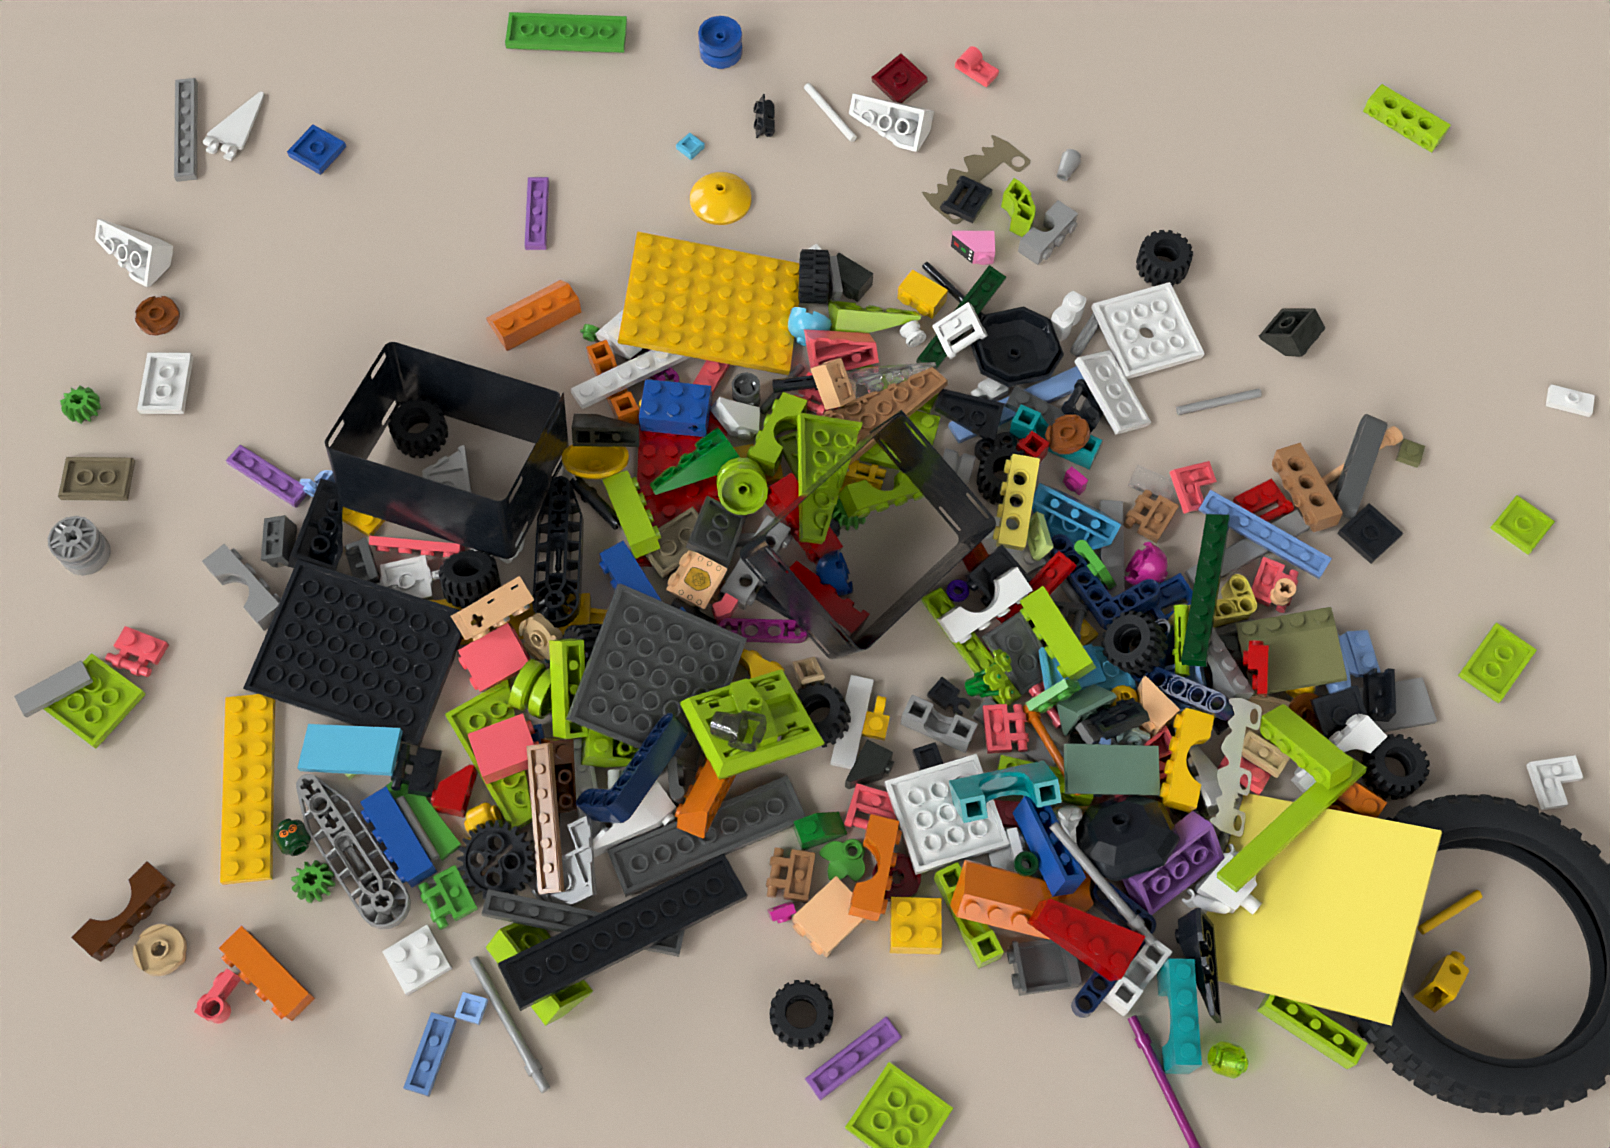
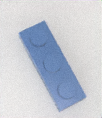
[403,1012,457,1097]

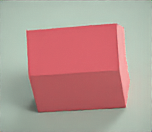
[712,593,738,624]

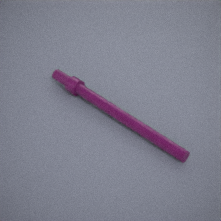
[1127,1015,1201,1148]

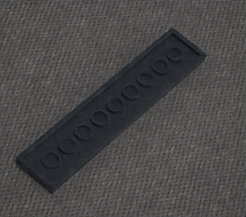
[498,854,748,1011]

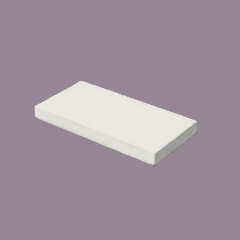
[1074,350,1151,435]

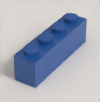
[598,540,661,601]
[360,786,438,888]
[1012,796,1086,897]

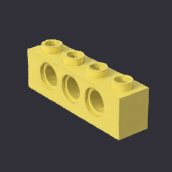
[993,454,1040,551]

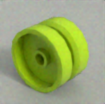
[717,457,768,515]
[509,659,552,719]

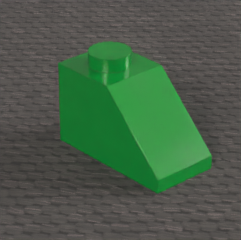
[793,811,847,851]

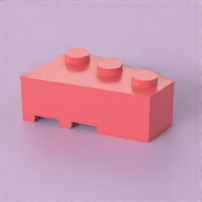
[804,329,879,371]

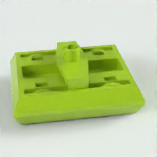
[680,669,825,780]

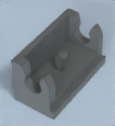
[261,515,297,568]
[345,537,380,584]

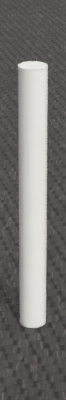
[804,83,857,142]

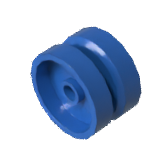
[698,16,743,69]

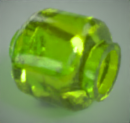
[1207,1041,1249,1079]

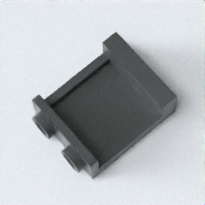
[1007,939,1082,996]

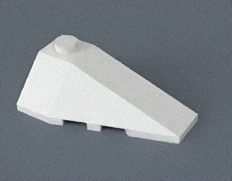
[849,94,934,152]
[95,219,173,287]
[593,780,677,858]

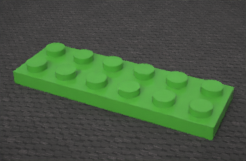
[505,12,627,53]

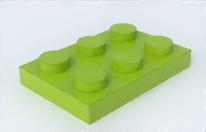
[1458,622,1537,703]

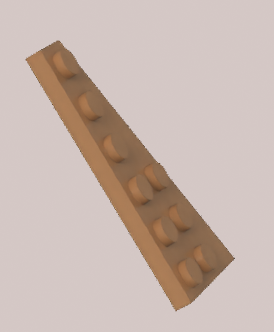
[822,367,948,465]

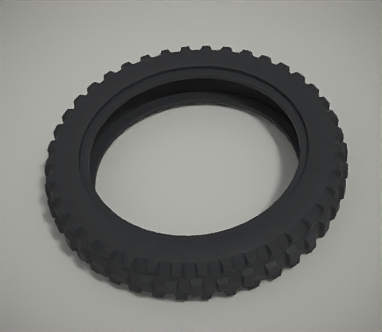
[1348,794,1610,1116]

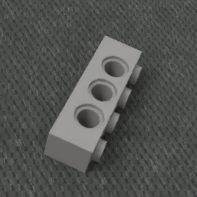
[720,515,792,610]

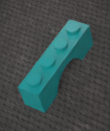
[1009,404,1102,470]

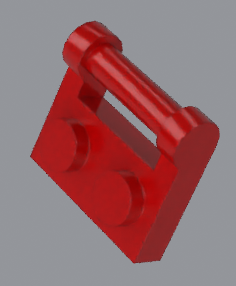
[1233,478,1294,522]

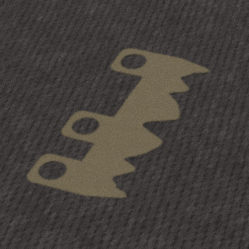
[922,135,1031,224]

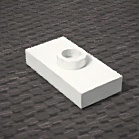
[1546,384,1595,417]

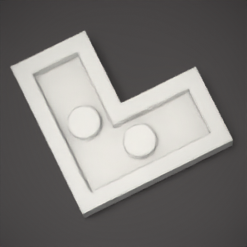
[1526,755,1583,811]

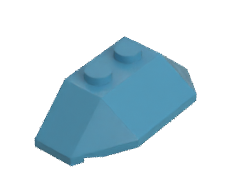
[1032,483,1122,550]

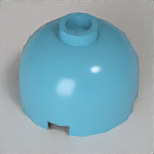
[788,307,832,346]

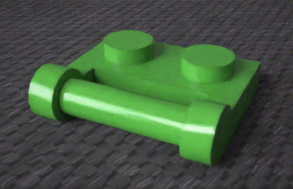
[1074,540,1117,590]

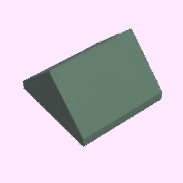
[1056,684,1117,736]

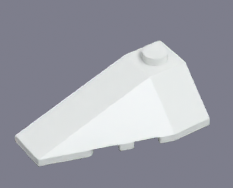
[1172,722,1239,816]

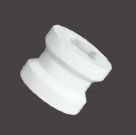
[900,320,926,347]

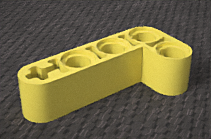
[1167,574,1257,628]

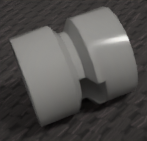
[943,448,976,484]

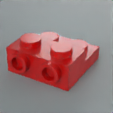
[1243,640,1269,697]

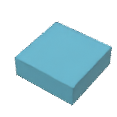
[676,133,705,160]

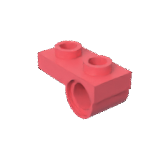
[955,46,999,88]
[194,968,241,1024]

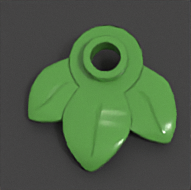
[819,839,865,882]

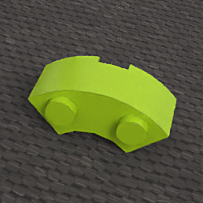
[1001,178,1035,237]

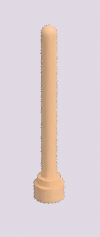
[1322,426,1403,485]

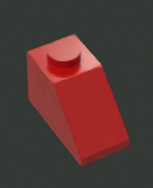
[431,764,478,818]

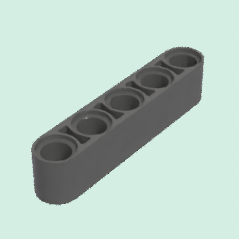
[1333,414,1388,519]

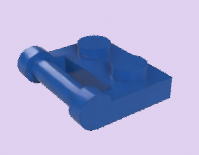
[1145,573,1193,621]

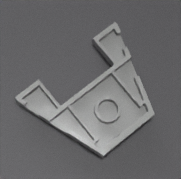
[510,816,597,907]

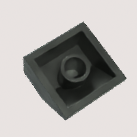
[1259,308,1326,357]

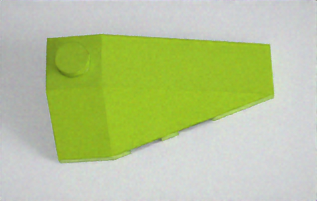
[828,300,921,333]

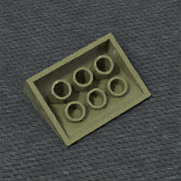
[1236,607,1347,697]

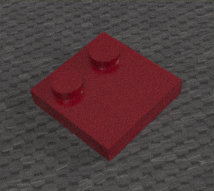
[871,53,928,103]

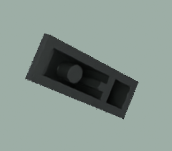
[571,414,640,447]

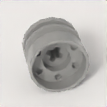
[48,516,111,576]

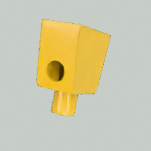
[1413,951,1469,1013]

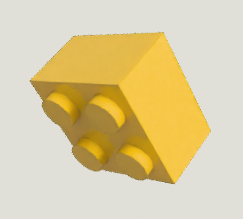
[890,897,942,955]

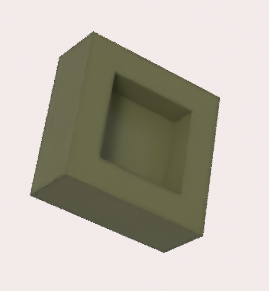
[1396,439,1425,468]

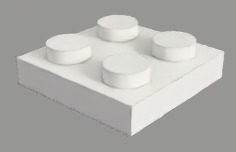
[382,925,452,996]

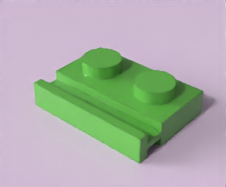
[1026,679,1082,713]

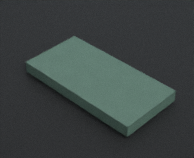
[1064,744,1160,796]

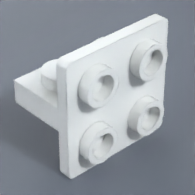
[988,827,1043,879]

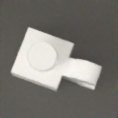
[971,378,1009,401]

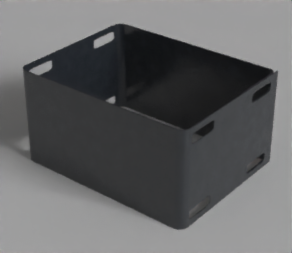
[324,342,569,559]
[740,410,996,659]

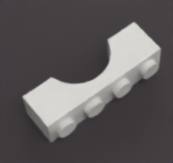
[937,567,1033,644]
[1291,714,1388,793]

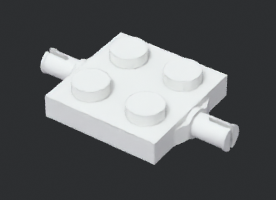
[376,555,440,600]

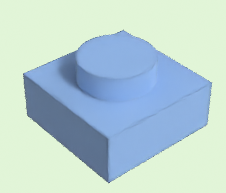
[454,992,488,1025]

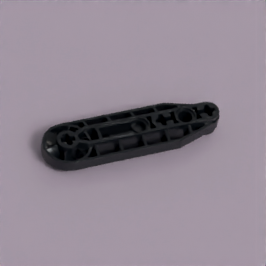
[532,476,584,628]

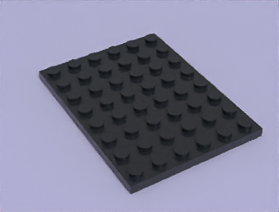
[243,559,463,747]

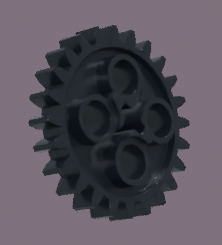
[457,819,536,899]

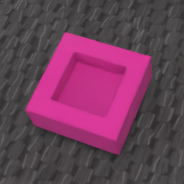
[1063,466,1088,495]
[767,901,796,923]

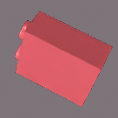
[458,623,531,692]
[468,713,539,785]

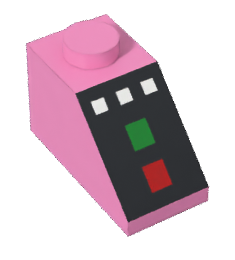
[951,231,995,265]

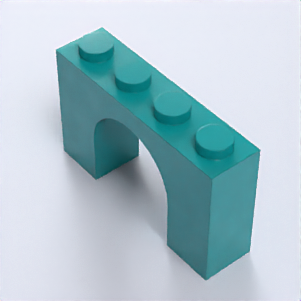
[949,760,1062,823]
[1157,959,1202,1074]

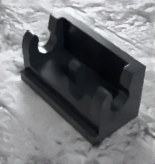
[1363,668,1396,722]

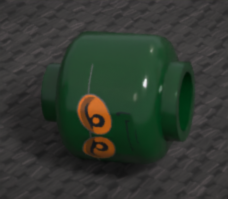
[274,818,311,856]

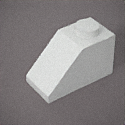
[710,397,760,440]

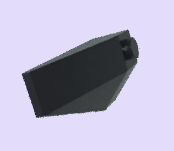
[288,478,343,571]
[1175,908,1222,1023]

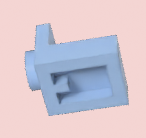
[299,470,335,497]

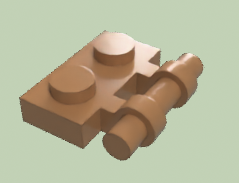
[1123,489,1179,544]
[766,848,816,903]

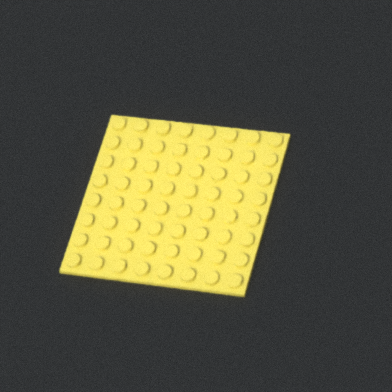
[1206,794,1442,1026]

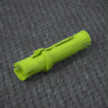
[1172,605,1190,677]

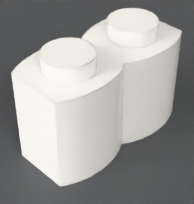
[1051,291,1086,342]

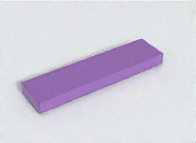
[525,177,549,250]
[225,444,308,508]
[805,1016,902,1101]

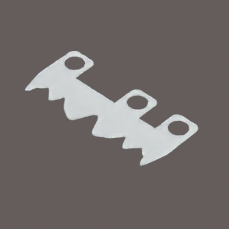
[1210,698,1262,837]

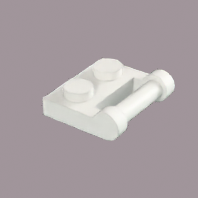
[932,302,988,359]

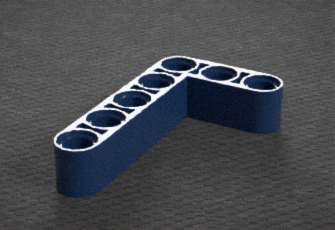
[1050,534,1160,630]
[1130,619,1234,721]
[576,713,688,823]
[1071,882,1157,1018]

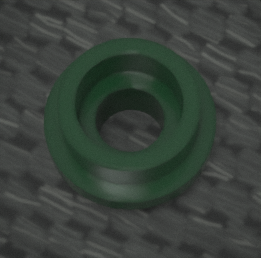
[1014,851,1039,877]

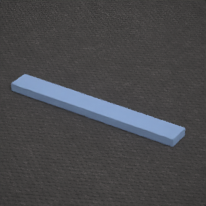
[948,366,1084,444]

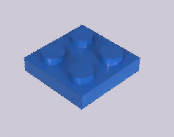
[287,124,346,175]

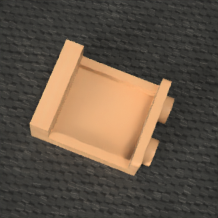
[792,876,867,958]

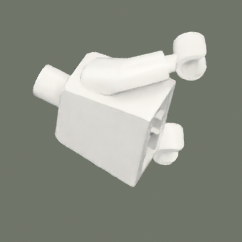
[1182,844,1262,915]

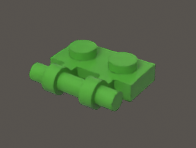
[418,865,478,930]

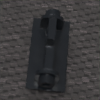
[753,94,775,139]

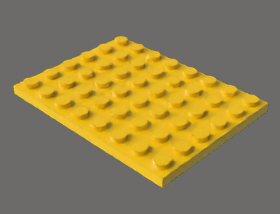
[618,231,799,375]

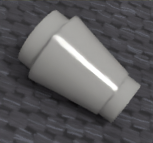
[1057,149,1081,181]

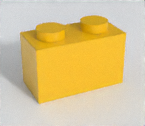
[897,269,948,319]

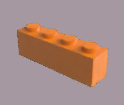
[219,926,315,1021]

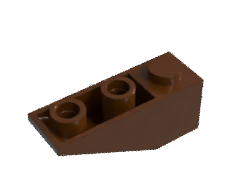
[541,737,577,813]

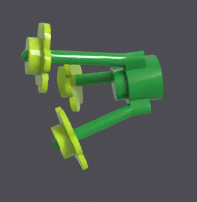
[965,649,1015,705]

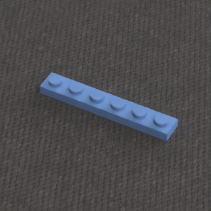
[1198,490,1332,579]

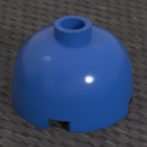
[816,549,854,596]

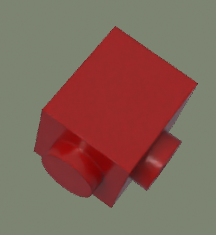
[1016,431,1050,464]

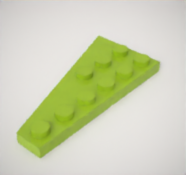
[797,413,863,544]
[445,679,532,829]

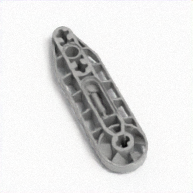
[296,774,411,930]

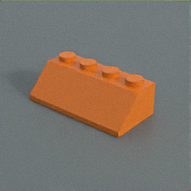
[486,280,581,351]
[675,757,736,839]
[950,859,1059,940]

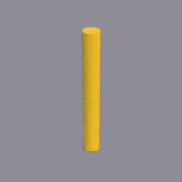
[1417,890,1483,935]

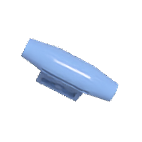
[1325,630,1381,693]

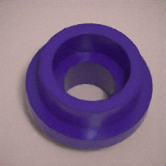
[946,580,969,602]

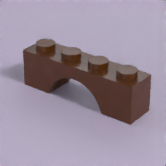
[71,861,175,962]

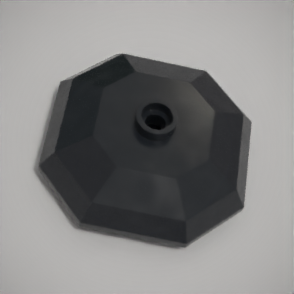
[970,306,1064,387]
[1076,795,1180,881]

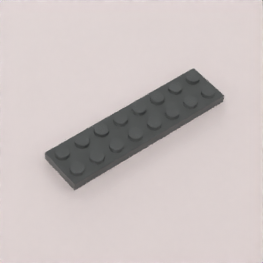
[607,775,806,897]

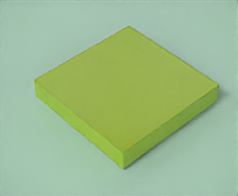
[1490,495,1555,555]

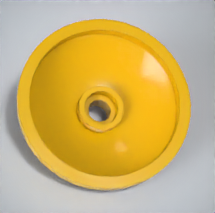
[690,172,752,225]
[562,444,629,480]

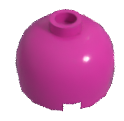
[1124,542,1168,586]

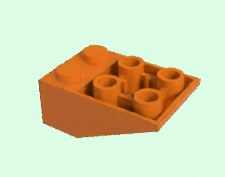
[1327,781,1387,818]

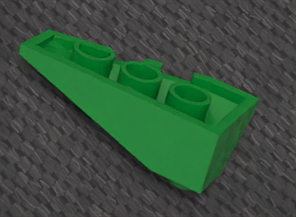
[650,427,740,495]

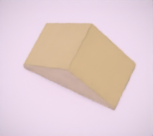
[793,656,825,689]

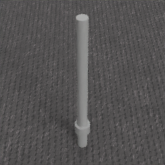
[1049,821,1156,946]
[469,956,550,1093]

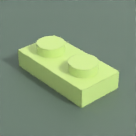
[1027,512,1053,561]

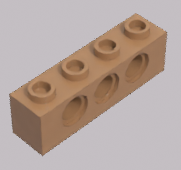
[1272,442,1343,533]

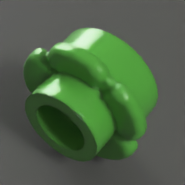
[580,324,600,342]

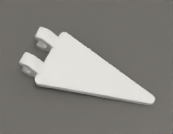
[203,92,265,161]

